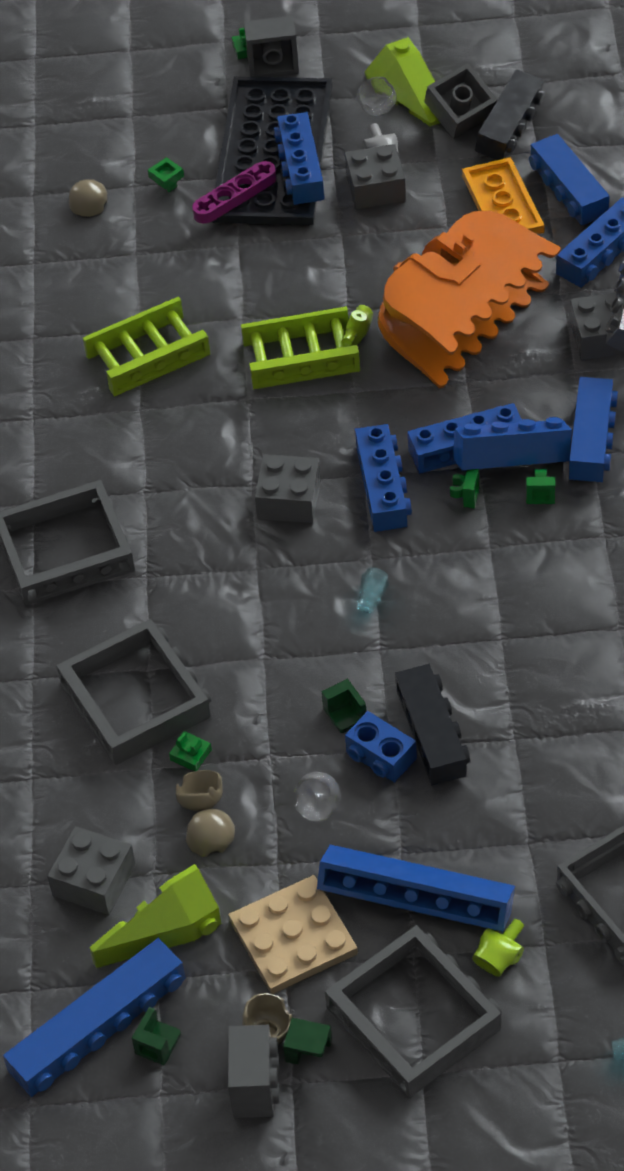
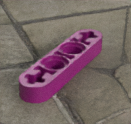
[192,161,277,224]

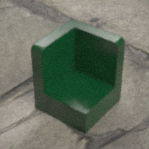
[321,678,367,733]
[132,1007,181,1066]
[283,1017,332,1065]

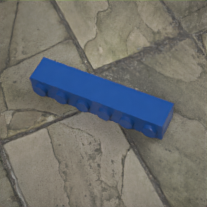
[317,844,515,932]
[3,938,186,1097]

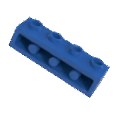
[274,112,325,204]
[529,134,610,226]
[556,197,624,288]
[569,377,618,482]
[407,403,522,474]
[453,417,572,470]
[355,424,412,532]

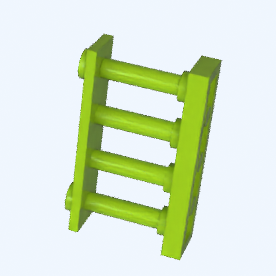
[83,296,211,397]
[241,306,360,390]

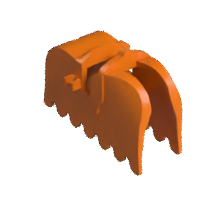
[378,211,560,388]

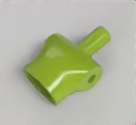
[341,305,373,347]
[472,918,524,977]

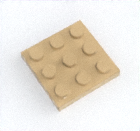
[229,875,358,994]

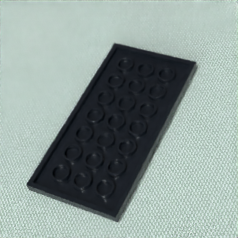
[211,77,333,225]

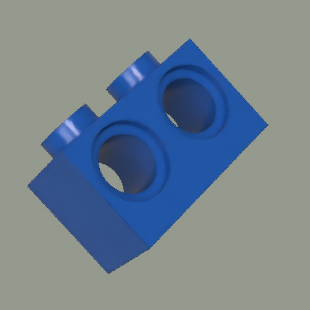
[345,711,417,783]

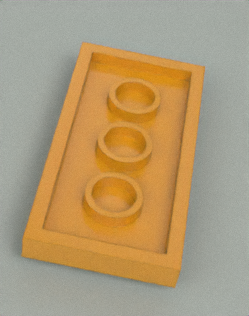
[462,157,545,234]

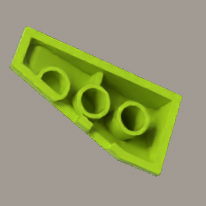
[365,37,440,127]
[89,864,221,968]

